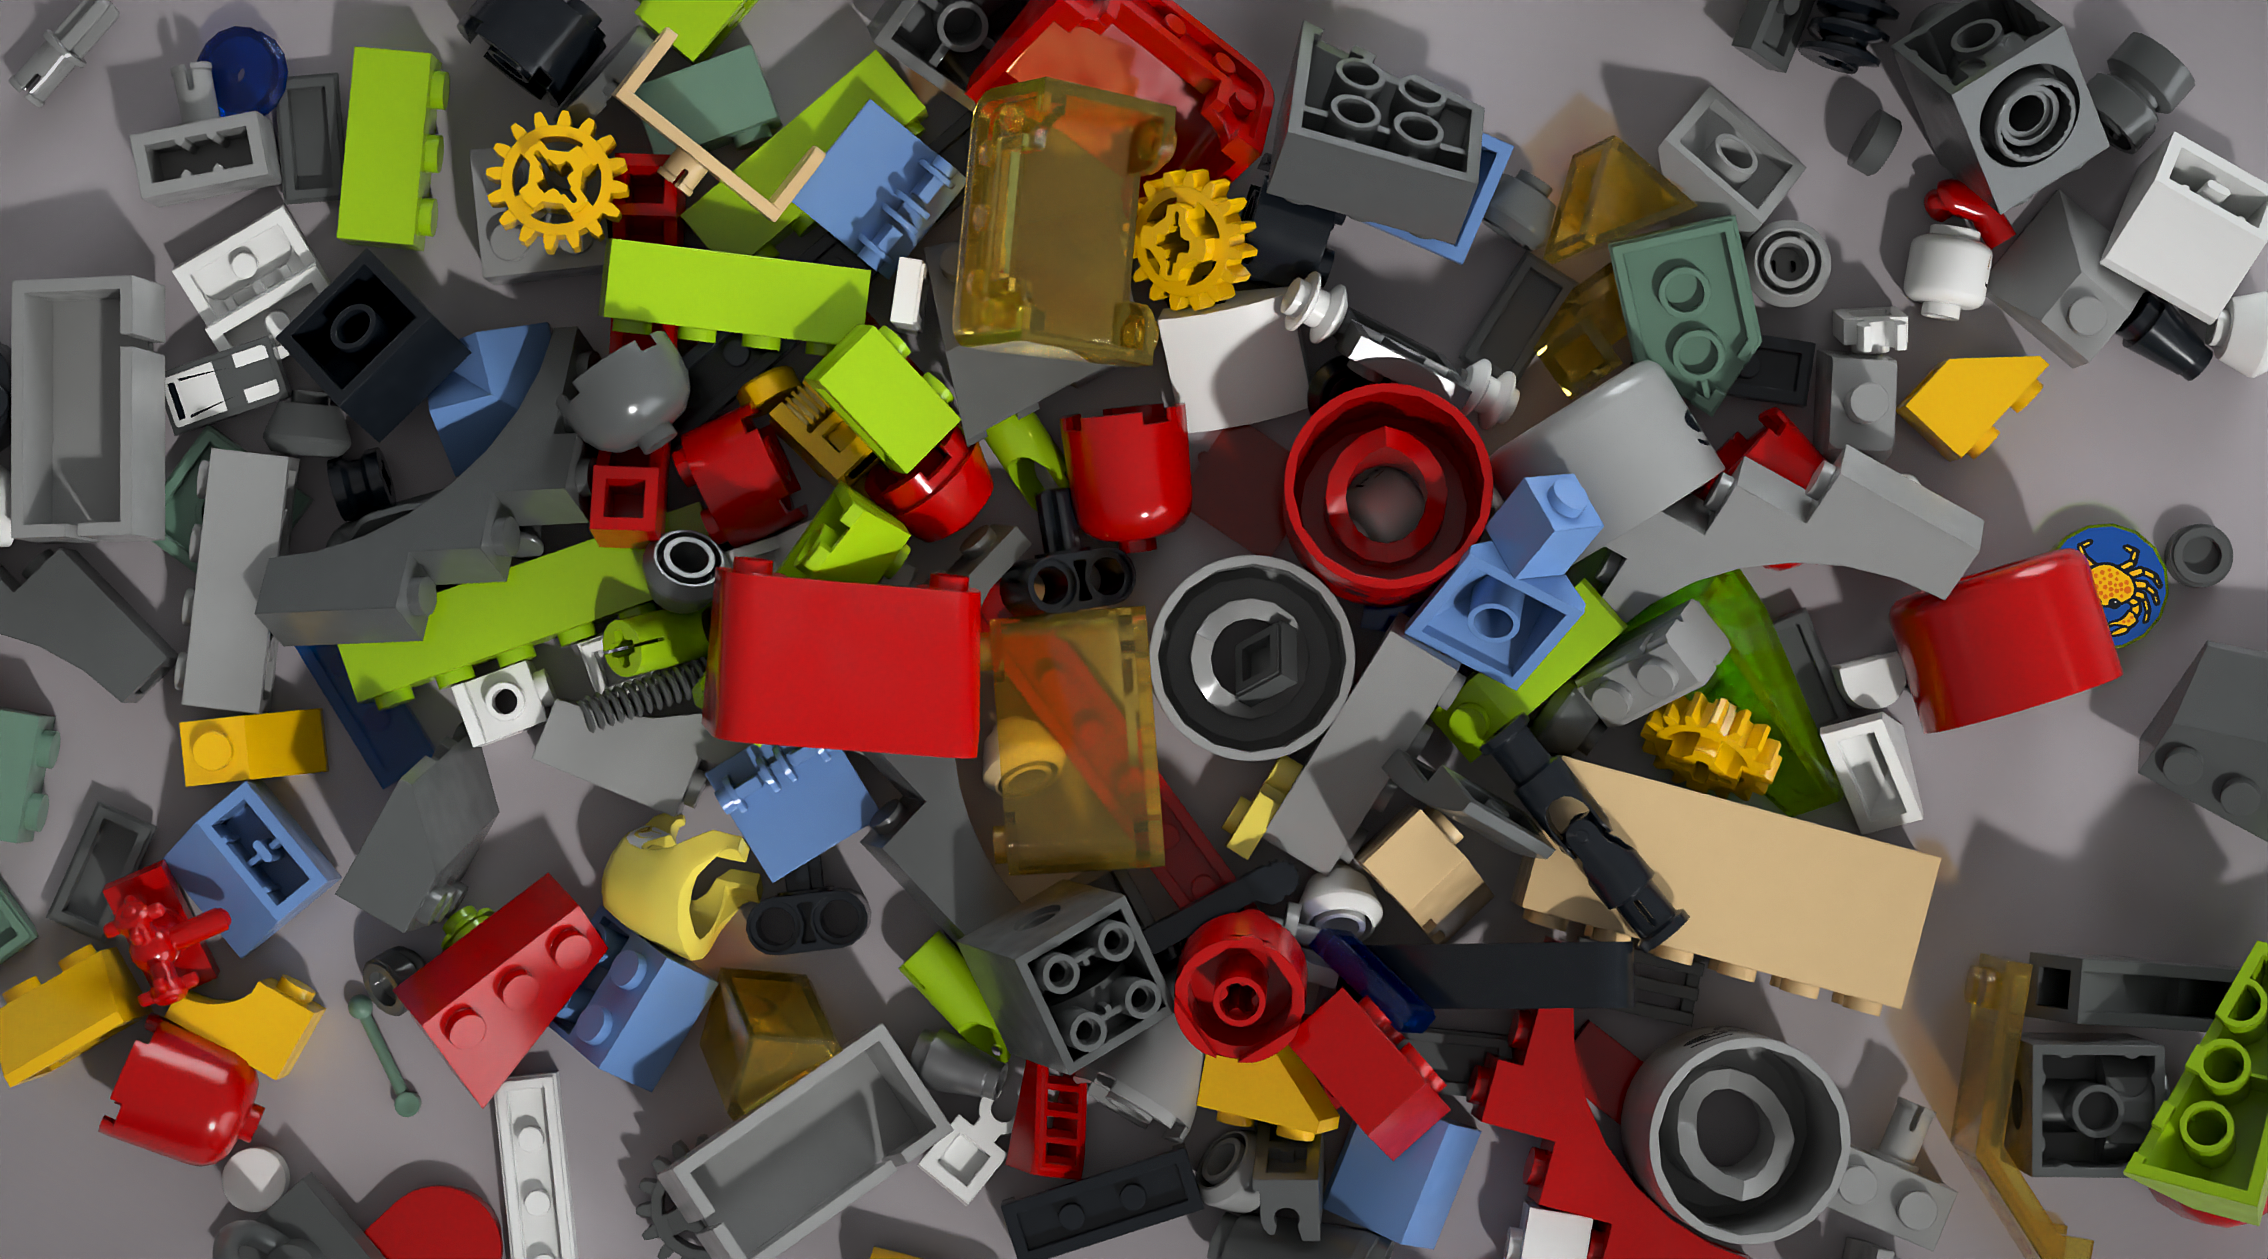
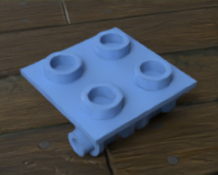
[792,99,969,280]
[705,744,879,883]

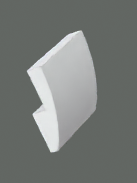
[172,203,331,359]
[1158,287,1311,433]

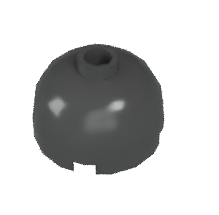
[556,331,690,455]

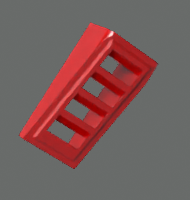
[1005,1060,1087,1180]

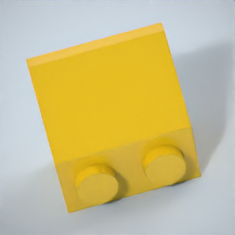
[0,944,154,1088]

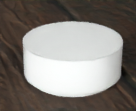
[222,1146,290,1212]

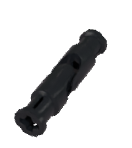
[1478,712,1690,953]

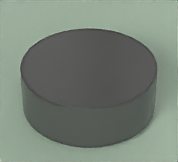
[1847,109,1902,176]
[2164,524,2233,588]

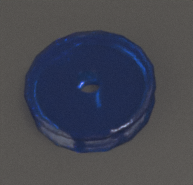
[197,26,288,117]

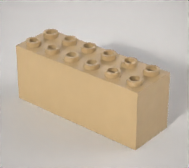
[1510,754,1942,1017]

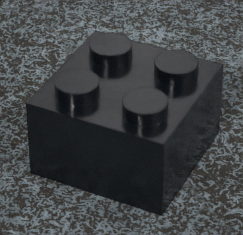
[275,248,471,443]

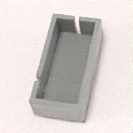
[11,275,165,544]
[656,1023,954,1259]

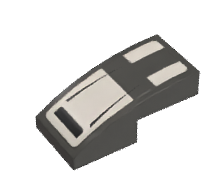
[165,336,292,436]

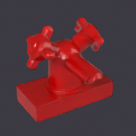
[102,859,231,1007]

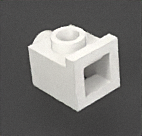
[451,660,558,747]

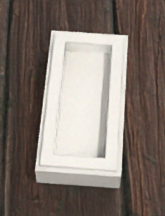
[890,257,930,336]

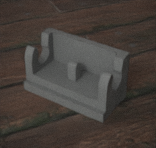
[1252,1120,1326,1241]

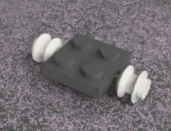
[1280,271,1520,430]

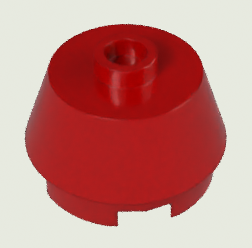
[864,423,994,543]

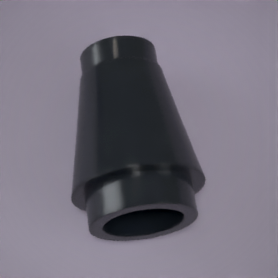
[2116,292,2213,381]

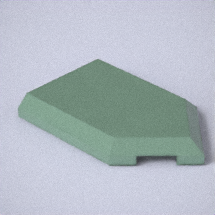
[1608,215,1762,417]

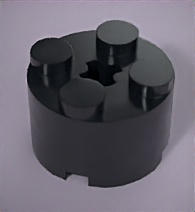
[457,0,606,108]
[1240,153,1347,288]

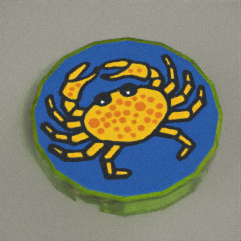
[2049,523,2169,648]

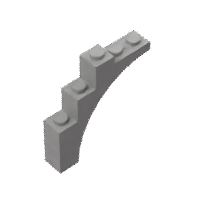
[1585,444,1984,666]
[531,563,921,817]

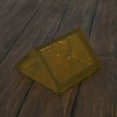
[699,967,843,1121]

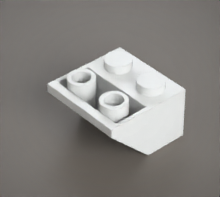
[2100,131,2268,325]

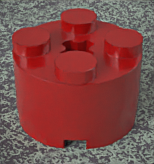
[672,401,809,549]
[1174,909,1308,1063]

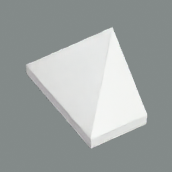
[1820,712,1923,835]

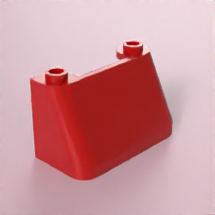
[965,0,1275,223]
[701,557,981,759]

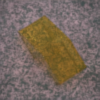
[1533,262,1627,400]

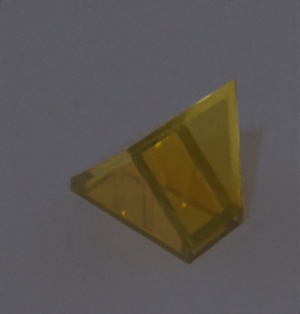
[1543,135,1698,265]

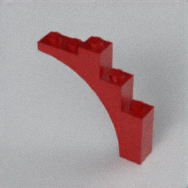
[1466,935,1753,1259]

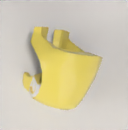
[601,813,764,961]

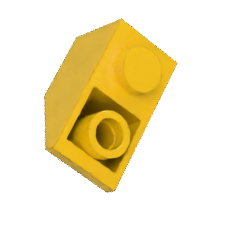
[1896,356,2049,462]
[1196,1045,1340,1142]

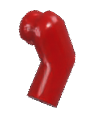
[1924,178,2016,249]

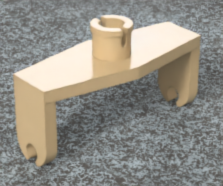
[611,27,826,223]

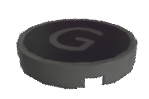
[553,25,654,129]

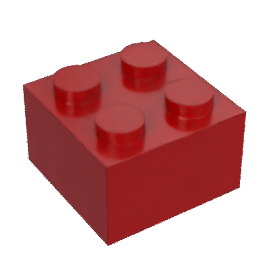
[1288,987,1451,1161]

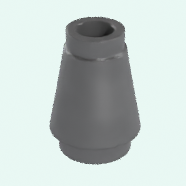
[909,1028,1008,1100]

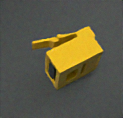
[769,380,880,499]

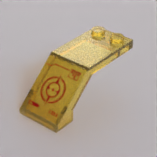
[1950,953,2094,1259]

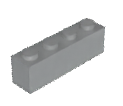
[174,448,300,714]
[1262,611,1467,877]

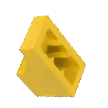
[164,974,327,1080]

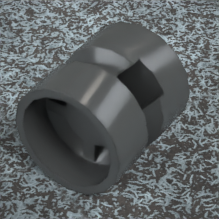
[2087,32,2195,155]

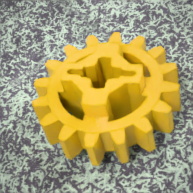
[486,110,630,255]
[1122,169,1258,311]
[1640,692,1783,801]

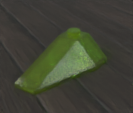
[1617,569,1845,817]

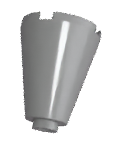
[1073,962,1206,1144]

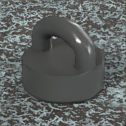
[363,946,427,1016]

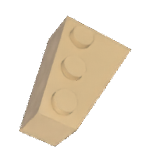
[1354,804,1495,944]

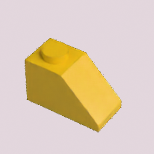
[179,708,329,787]

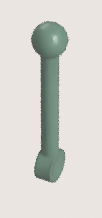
[348,994,422,1117]

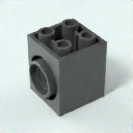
[1891,0,2110,215]
[956,879,1174,1075]
[1999,1032,2170,1178]

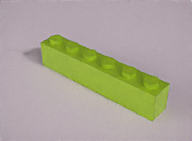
[337,502,710,711]

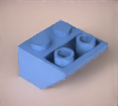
[162,779,342,959]
[549,905,719,1092]

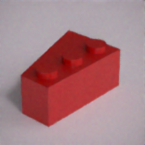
[392,873,609,1109]

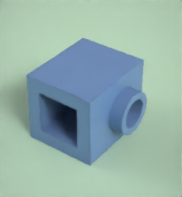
[1485,474,1604,580]

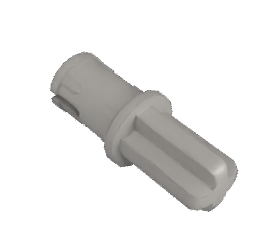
[9,0,120,108]

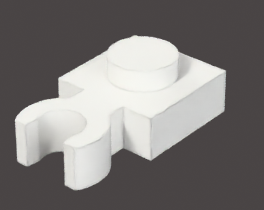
[1833,306,1908,354]
[917,1091,1016,1206]

